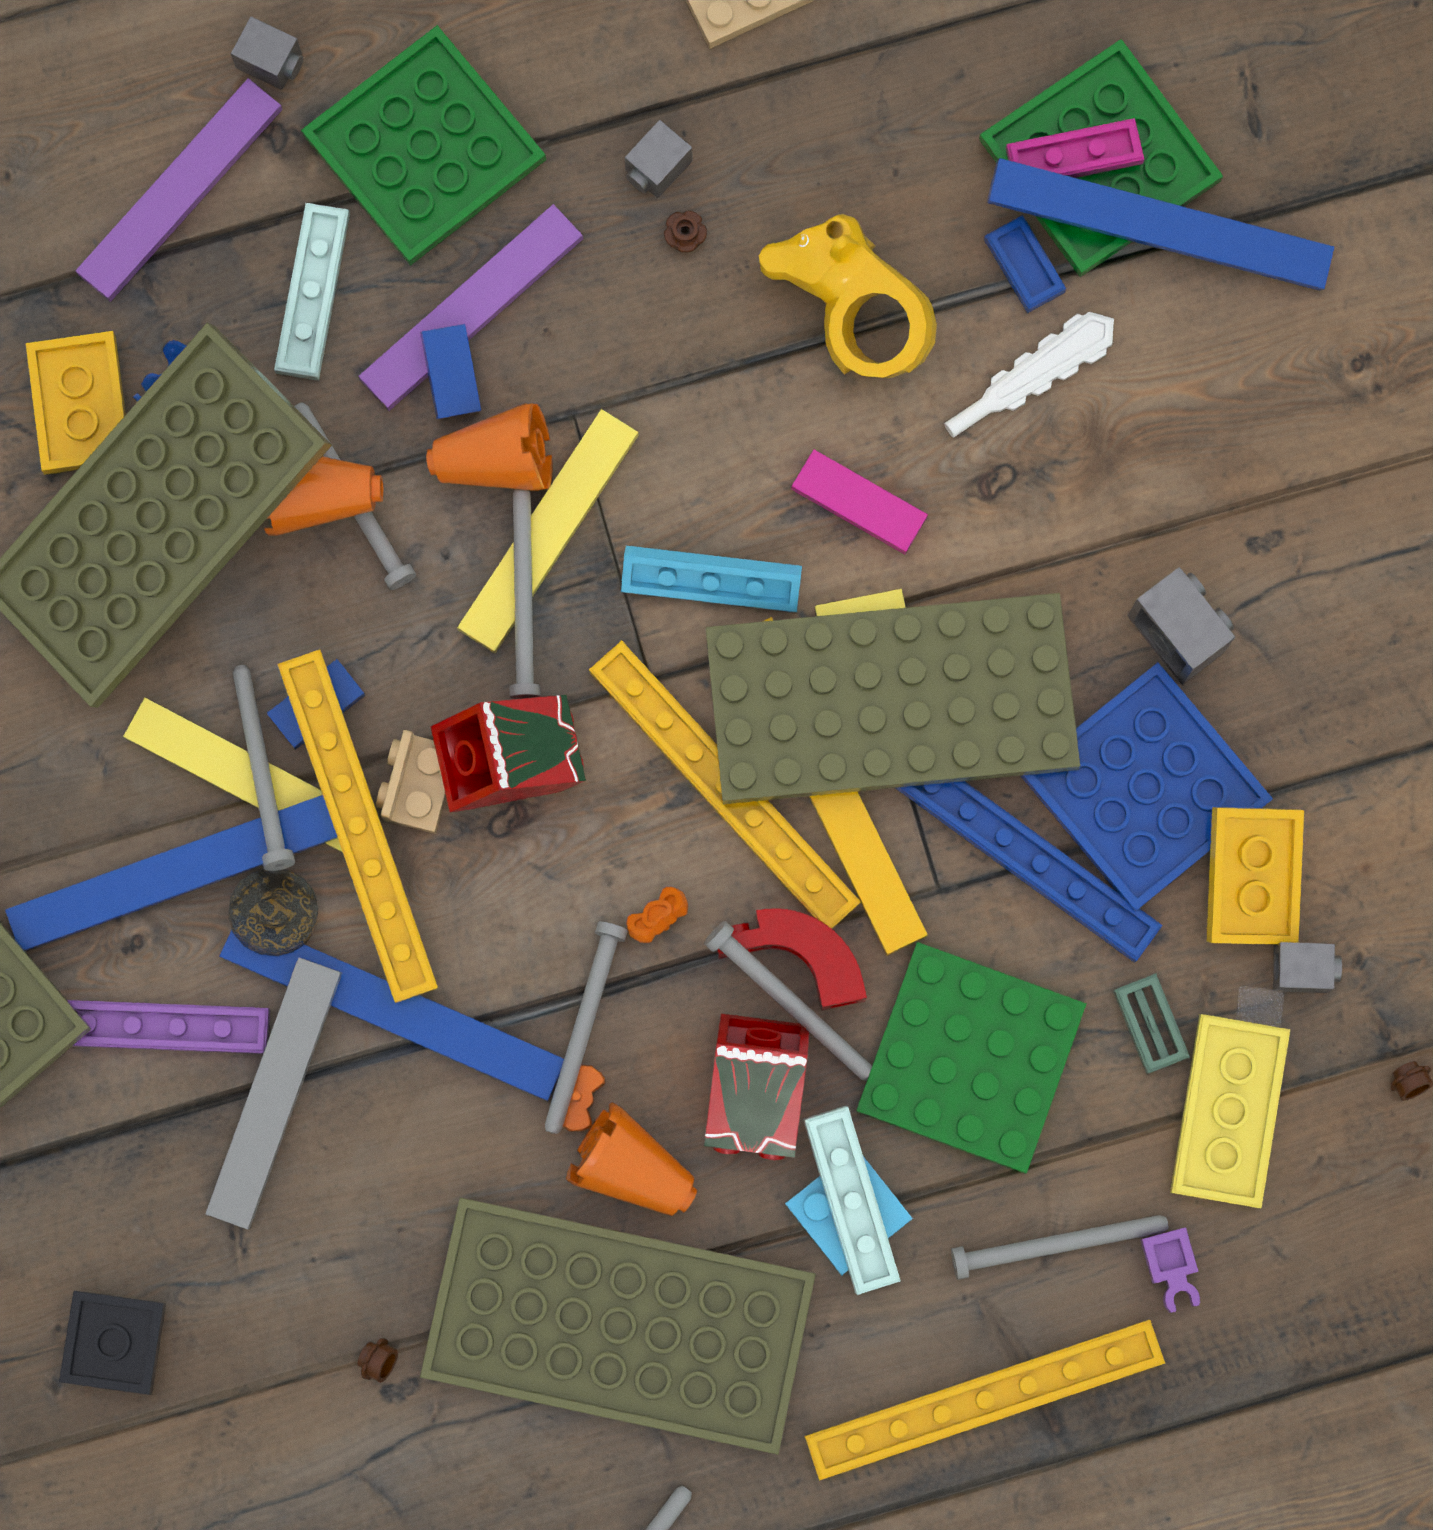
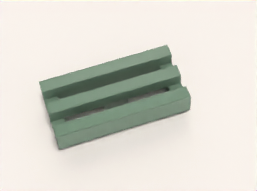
[1113,974,1190,1074]

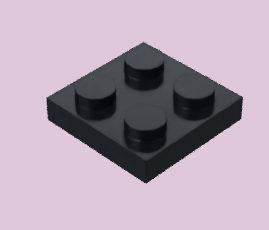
[59,1291,166,1395]

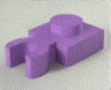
[1140,1227,1200,1313]

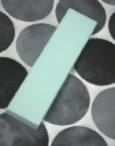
[274,203,350,381]
[803,1106,901,1295]

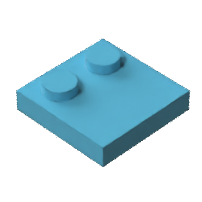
[785,1156,913,1275]

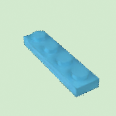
[621,546,802,612]

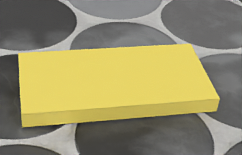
[1170,1014,1290,1208]

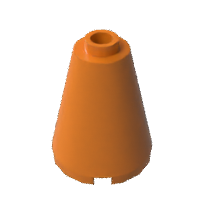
[426,403,553,491]
[264,456,384,536]
[566,1102,697,1216]

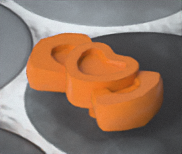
[626,887,688,943]
[563,1065,605,1131]

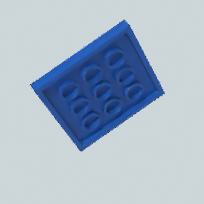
[1021,662,1273,912]

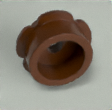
[664,210,707,253]
[1391,1061,1433,1101]
[357,1338,398,1383]

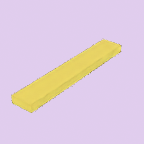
[457,409,639,653]
[123,698,343,853]

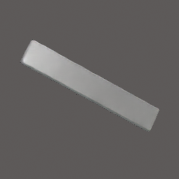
[205,957,342,1230]

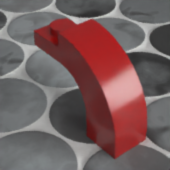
[717,908,867,1011]

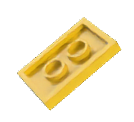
[26,331,126,475]
[1207,807,1304,944]

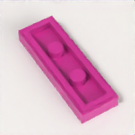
[1006,118,1144,178]
[791,449,928,555]

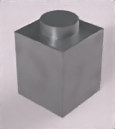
[231,16,303,90]
[625,120,693,198]
[1273,942,1342,993]

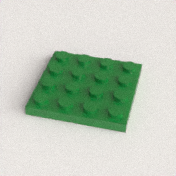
[301,25,546,266]
[979,39,1223,277]
[856,942,1087,1174]

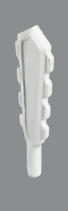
[944,312,1114,438]

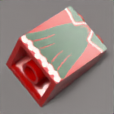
[430,695,586,813]
[704,1014,809,1160]

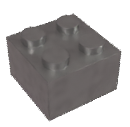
[1127,567,1235,685]

